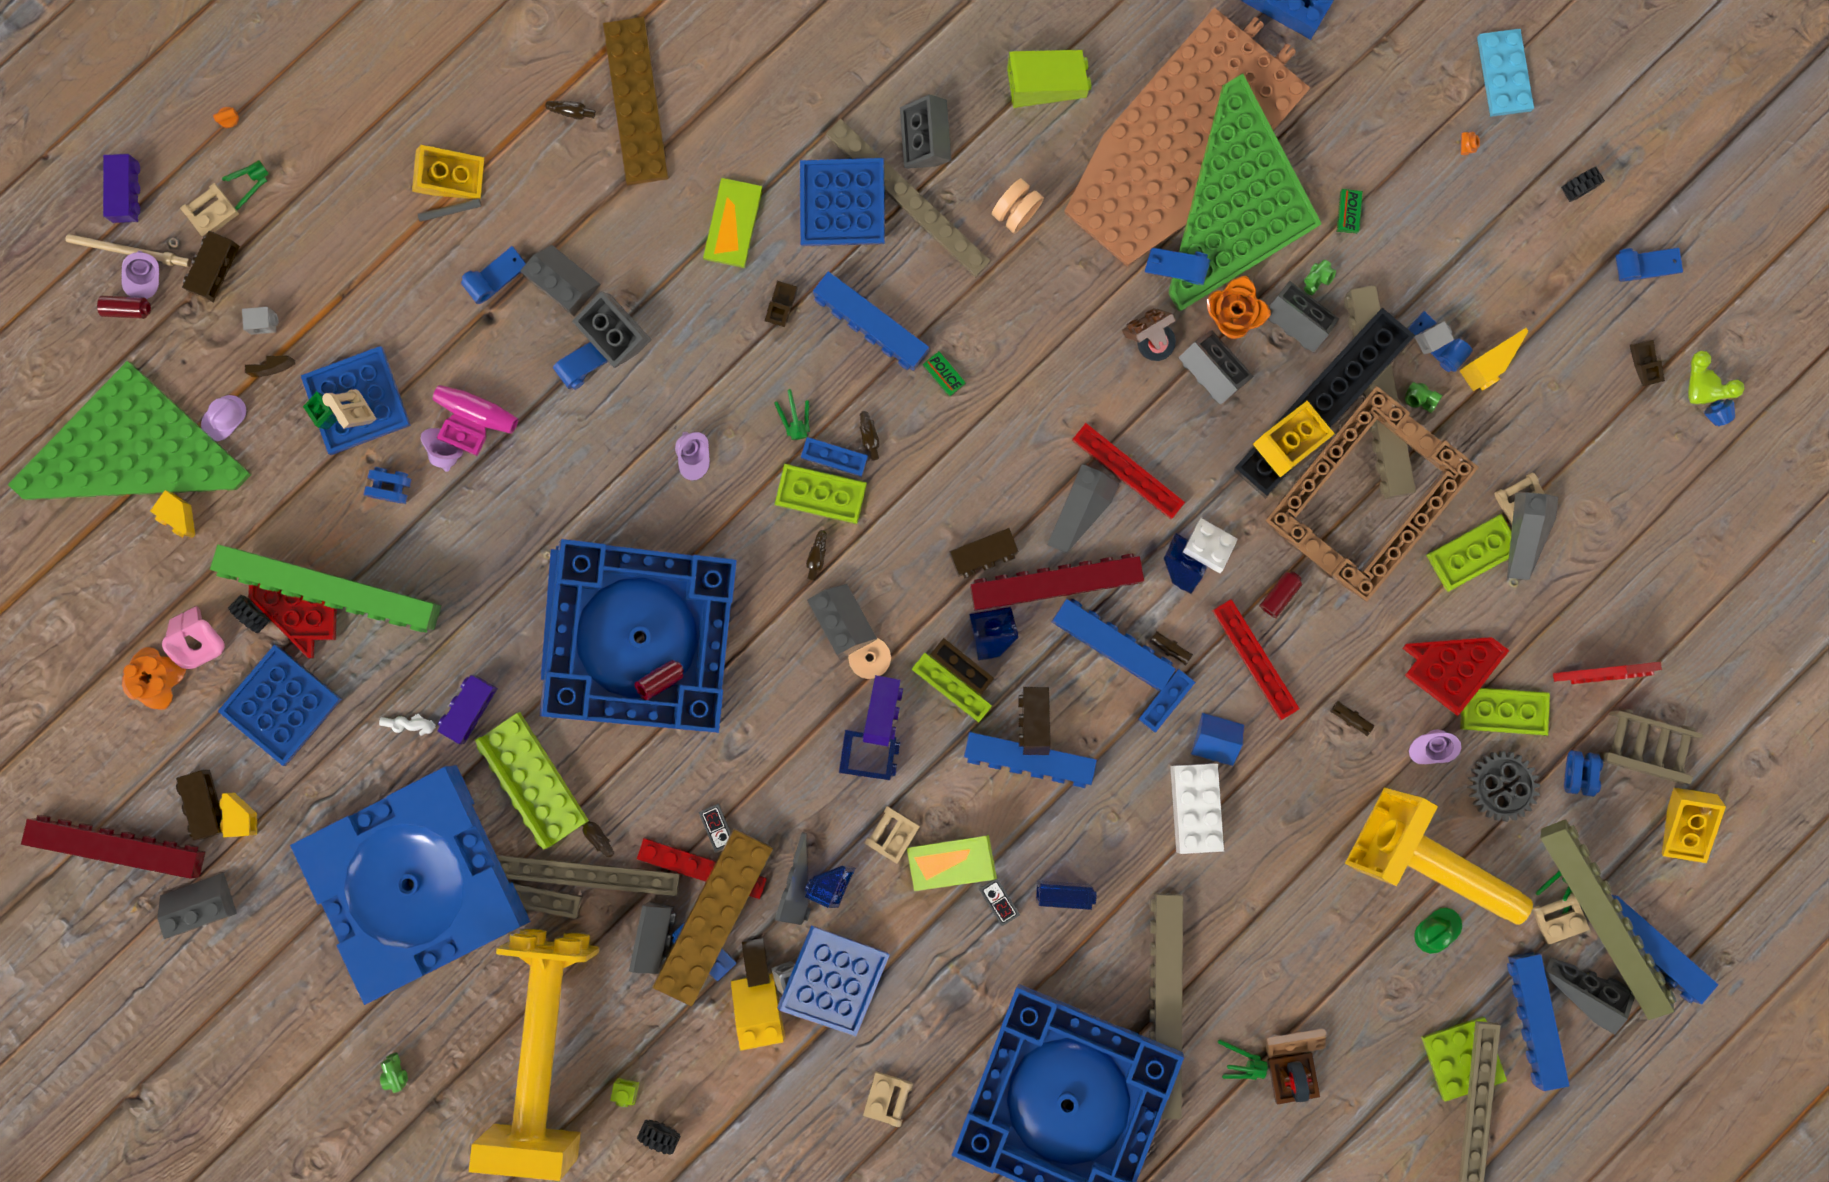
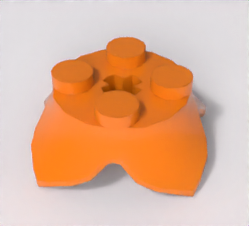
[1207,276,1271,339]
[122,647,186,710]

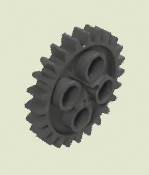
[1467,751,1541,822]

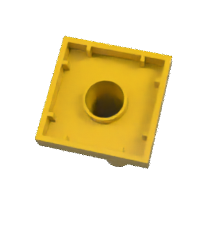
[1345,788,1533,925]

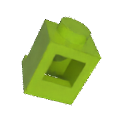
[610,1078,640,1107]

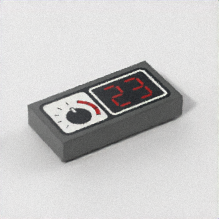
[698,804,731,852]
[979,878,1020,926]

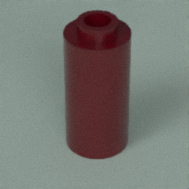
[97,296,151,319]
[1259,571,1303,619]
[635,660,684,701]

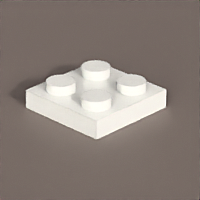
[1183,518,1238,573]

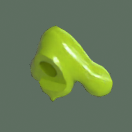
[1688,351,1745,404]

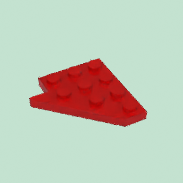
[248,576,338,659]
[1402,637,1510,716]
[1553,662,1662,684]

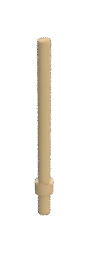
[66,234,191,267]

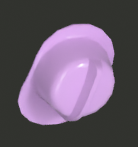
[122,250,159,299]
[201,395,246,441]
[420,428,463,472]
[675,432,710,480]
[1409,729,1461,764]

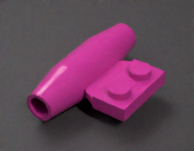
[433,385,518,456]

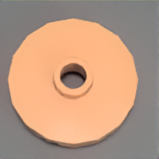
[848,638,891,679]

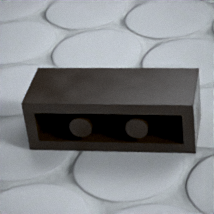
[182,231,240,303]
[949,528,1019,579]
[930,638,994,696]
[1018,687,1051,755]
[176,770,223,841]

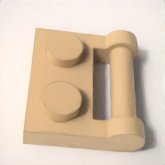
[180,183,239,237]
[322,389,376,429]
[1494,473,1545,526]
[864,806,920,864]
[1532,893,1590,945]
[863,1071,913,1127]

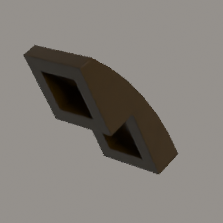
[764,281,798,327]
[1630,340,1665,386]
[245,355,295,377]
[742,938,771,987]

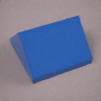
[1191,713,1244,766]

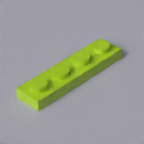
[911,653,992,723]

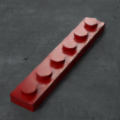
[1072,423,1185,520]
[1212,599,1300,720]
[637,838,767,899]

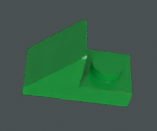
[303,391,337,429]

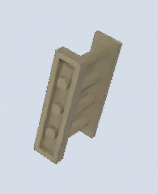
[1600,708,1703,784]

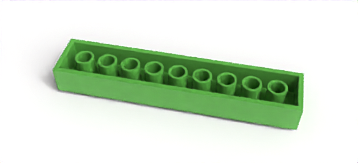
[210,544,442,633]

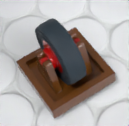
[1122,308,1176,361]
[1267,1052,1320,1105]

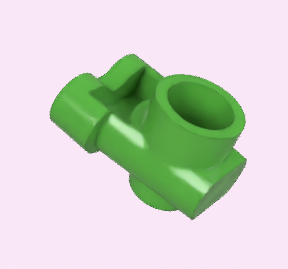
[1304,260,1336,295]
[1405,382,1443,413]
[380,1053,408,1093]

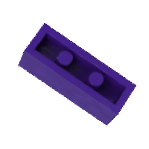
[103,154,140,223]
[437,675,498,744]
[863,675,903,747]

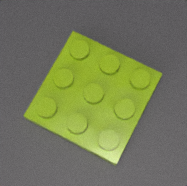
[1421,1016,1507,1102]

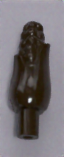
[545,101,596,120]
[859,411,879,461]
[806,530,827,581]
[582,821,614,858]

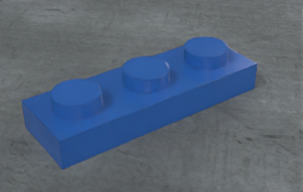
[801,437,868,477]
[1138,669,1196,733]

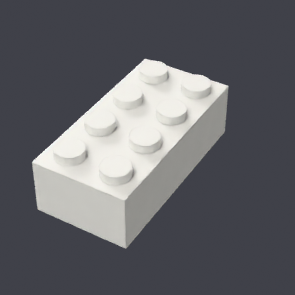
[1170,763,1224,854]

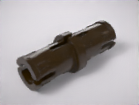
[1150,631,1193,666]
[1330,701,1375,736]

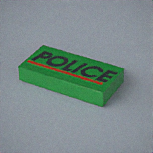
[1336,189,1363,234]
[923,351,966,397]

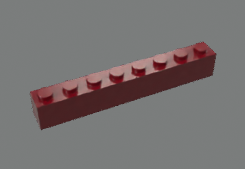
[970,553,1144,611]
[21,815,206,879]

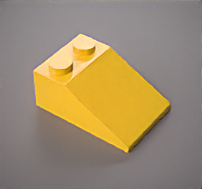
[412,145,484,199]
[1459,328,1528,391]
[1253,401,1335,477]
[1662,787,1726,863]
[731,973,786,1051]

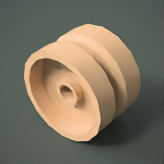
[992,178,1044,234]

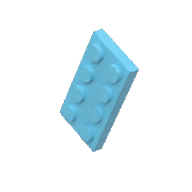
[1477,29,1534,117]

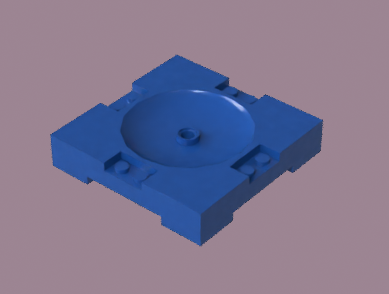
[539,539,737,733]
[290,765,531,1005]
[952,984,1184,1182]

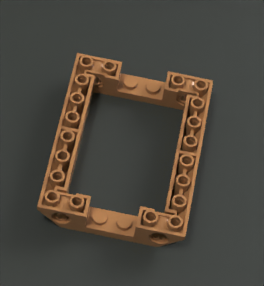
[1265,386,1479,602]

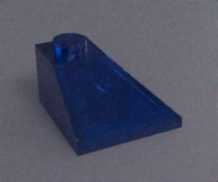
[1164,533,1207,594]
[969,607,1019,661]
[805,865,856,908]

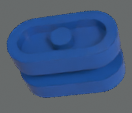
[363,467,412,504]
[1564,750,1603,797]

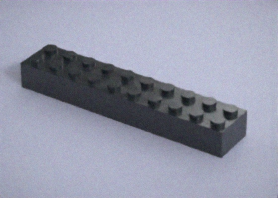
[1234,308,1415,499]

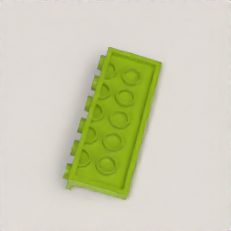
[475,712,589,849]

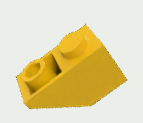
[150,490,195,538]
[220,793,257,837]

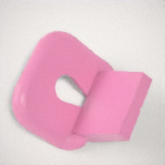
[162,606,225,669]

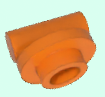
[213,107,239,128]
[1461,132,1480,155]

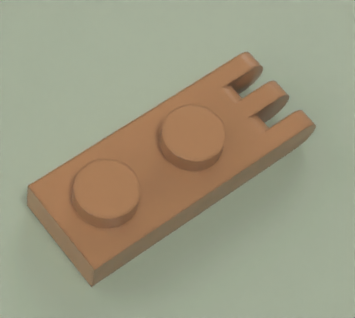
[1266,1029,1326,1058]

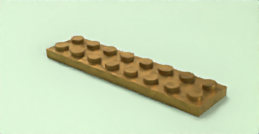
[603,17,669,185]
[652,828,773,1006]

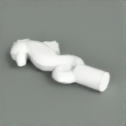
[379,714,436,736]

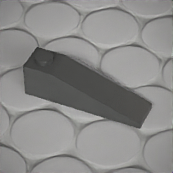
[1047,464,1119,553]
[1507,492,1558,580]
[775,832,811,925]
[1545,957,1635,1035]

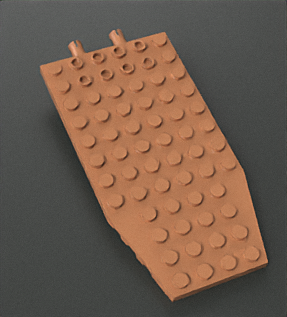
[1064,7,1310,267]

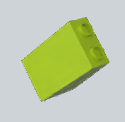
[1007,50,1091,108]

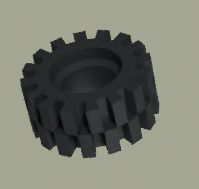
[1561,166,1605,202]
[228,595,271,633]
[637,1119,681,1155]

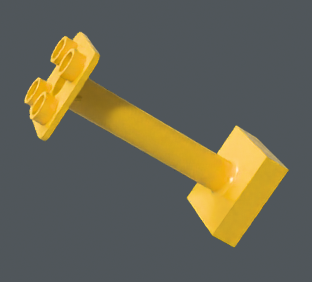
[469,929,599,1181]

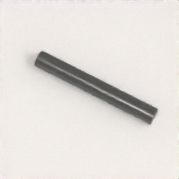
[418,199,482,222]

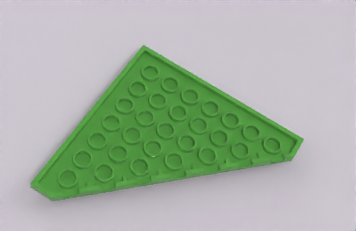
[1168,74,1322,311]
[8,361,252,500]

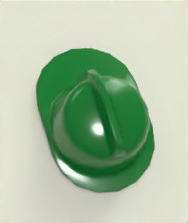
[1414,908,1462,954]

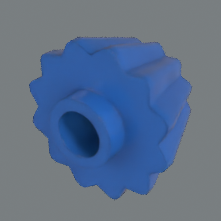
[1704,399,1735,426]

